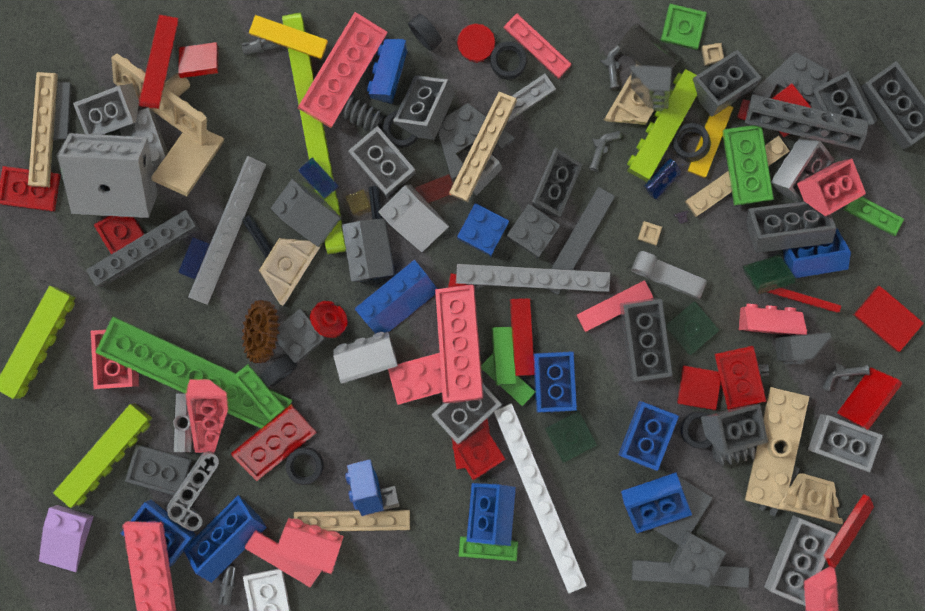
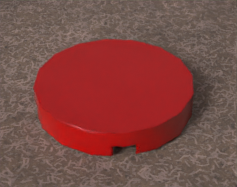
[457,24,495,62]
[310,301,348,338]

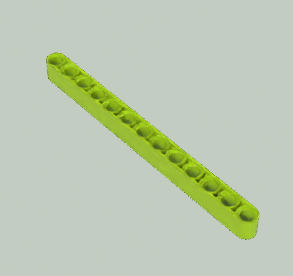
[282,12,346,255]

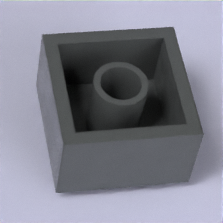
[506,204,560,259]
[277,309,327,363]
[669,531,726,588]

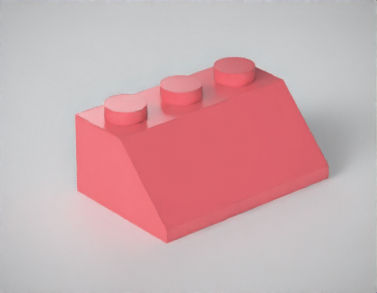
[797,158,866,216]
[739,304,807,336]
[275,518,344,574]
[804,566,838,611]

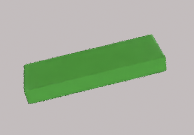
[843,196,904,236]
[491,327,516,385]
[481,353,535,406]
[233,364,286,421]
[459,536,518,561]

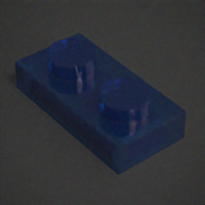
[298,158,339,199]
[644,159,682,200]
[178,237,210,279]

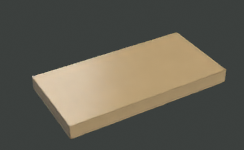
[152,130,224,196]

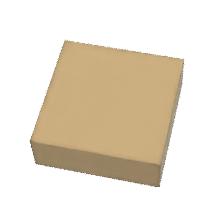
[702,43,724,66]
[638,221,662,246]

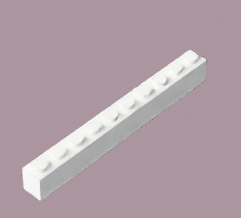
[494,403,587,593]

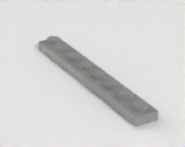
[188,156,266,305]
[456,264,610,292]

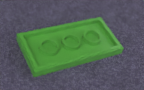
[722,125,774,206]

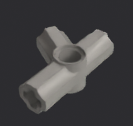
[173,394,192,452]

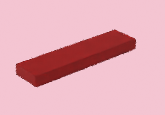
[761,283,841,313]
[510,298,534,376]
[824,495,874,568]

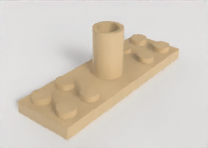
[112,54,207,146]
[745,387,809,510]

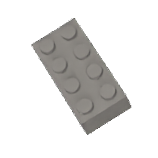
[764,515,836,606]

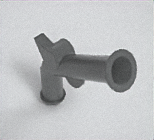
[600,42,626,90]
[588,131,622,172]
[823,362,869,391]

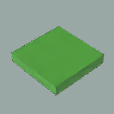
[661,4,707,50]

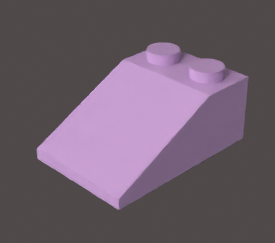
[39,505,93,572]

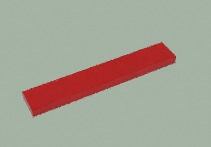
[139,15,178,109]

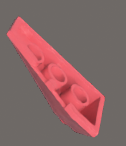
[186,380,228,453]

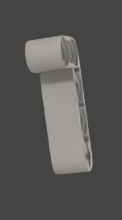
[631,251,707,299]
[167,452,219,531]

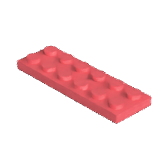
[298,12,388,128]
[435,284,484,404]
[123,522,176,611]

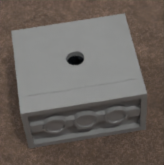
[58,133,157,218]

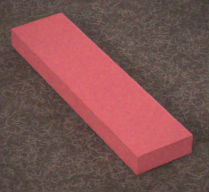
[504,13,572,79]
[576,280,653,332]
[245,530,321,587]

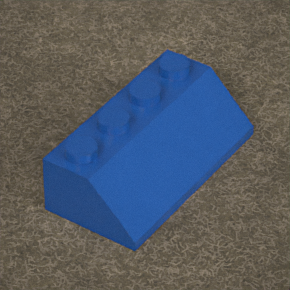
[355,260,438,334]
[184,495,267,583]

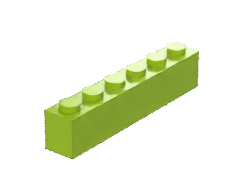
[627,69,697,182]
[0,286,76,399]
[53,403,152,508]

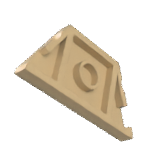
[604,58,654,125]
[259,238,321,306]
[779,474,843,524]

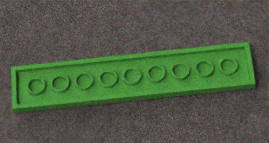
[95,317,292,428]

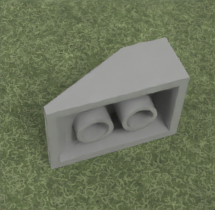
[379,184,449,252]

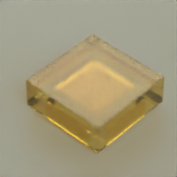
[346,189,371,215]

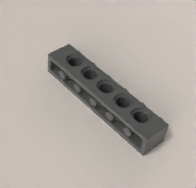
[745,94,868,150]
[86,210,200,288]

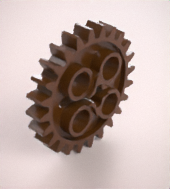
[242,300,280,363]

